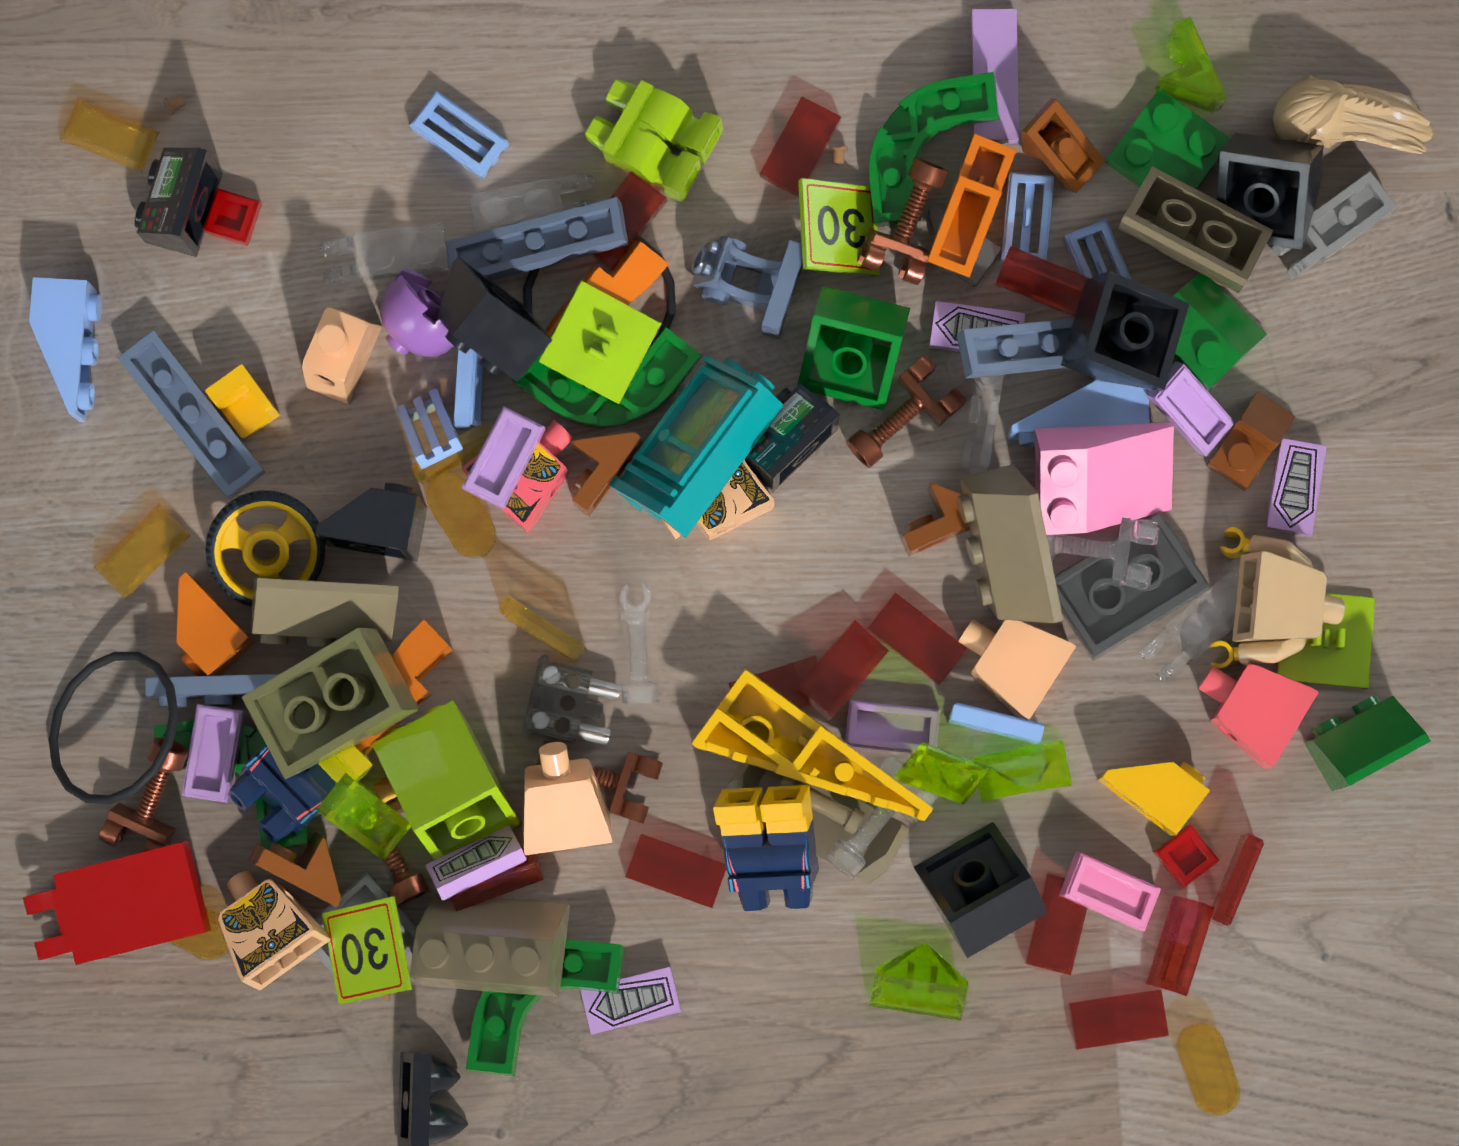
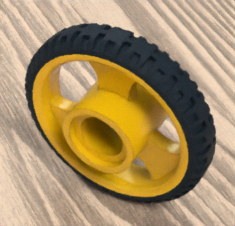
[205,490,325,606]

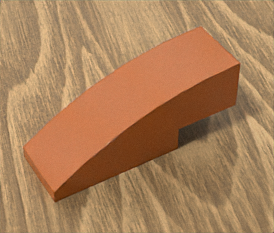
[926,134,1017,278]
[544,240,669,337]
[354,619,453,756]

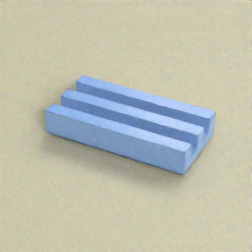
[410,90,509,180]
[1000,172,1054,267]
[1063,219,1132,287]
[453,348,484,434]
[396,388,463,469]
[948,703,1044,745]

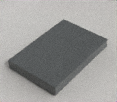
[1055,511,1210,661]

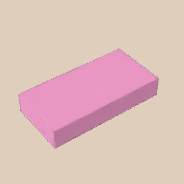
[1059,852,1161,931]

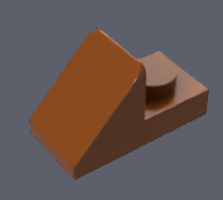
[1022,98,1105,193]
[1207,391,1295,491]
[570,432,643,517]
[901,483,971,557]
[248,832,341,907]

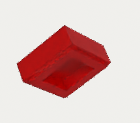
[203,188,262,246]
[1153,824,1220,889]

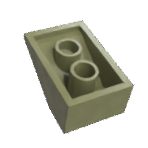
[242,628,420,779]

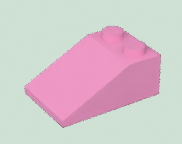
[1034,423,1174,535]

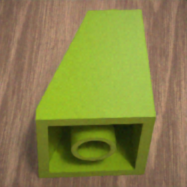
[372,700,521,860]

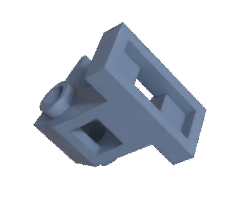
[691,236,803,339]

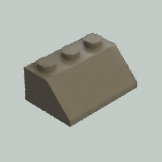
[1118,166,1273,293]
[957,464,1064,623]
[251,578,399,647]
[410,893,570,997]

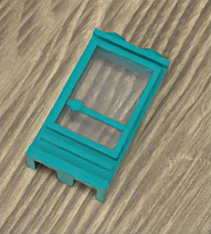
[609,355,784,538]

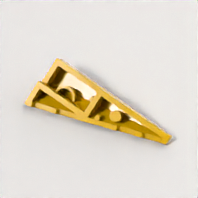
[691,669,934,821]

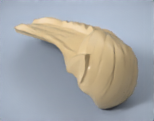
[1273,74,1433,154]

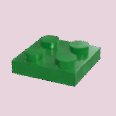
[1105,88,1230,190]

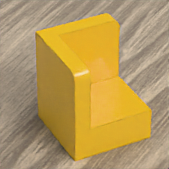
[205,364,280,440]

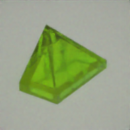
[973,740,1072,802]
[895,742,992,805]
[869,942,969,1021]

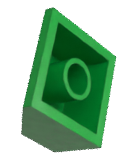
[1172,273,1267,392]
[797,286,910,410]
[1304,694,1431,791]

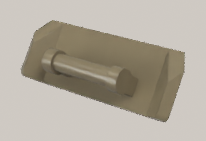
[728,762,909,883]

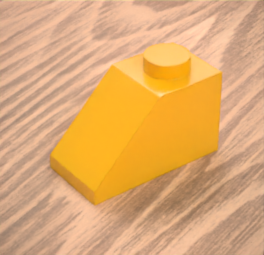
[1097,762,1210,836]

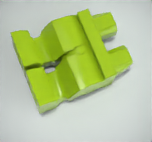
[585,79,724,204]

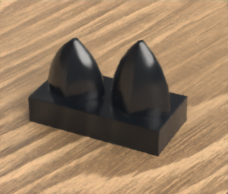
[397,1052,468,1146]

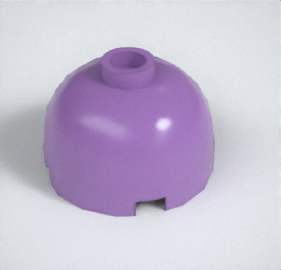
[379,268,454,357]

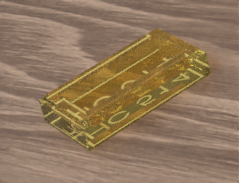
[499,595,587,663]

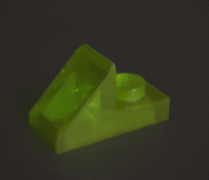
[1154,17,1227,113]
[316,773,411,861]

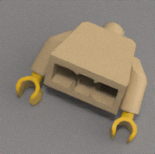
[1209,527,1345,669]

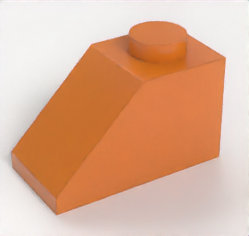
[176,572,255,676]

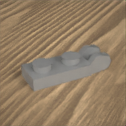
[1269,171,1397,280]

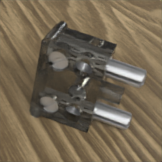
[521,655,621,745]

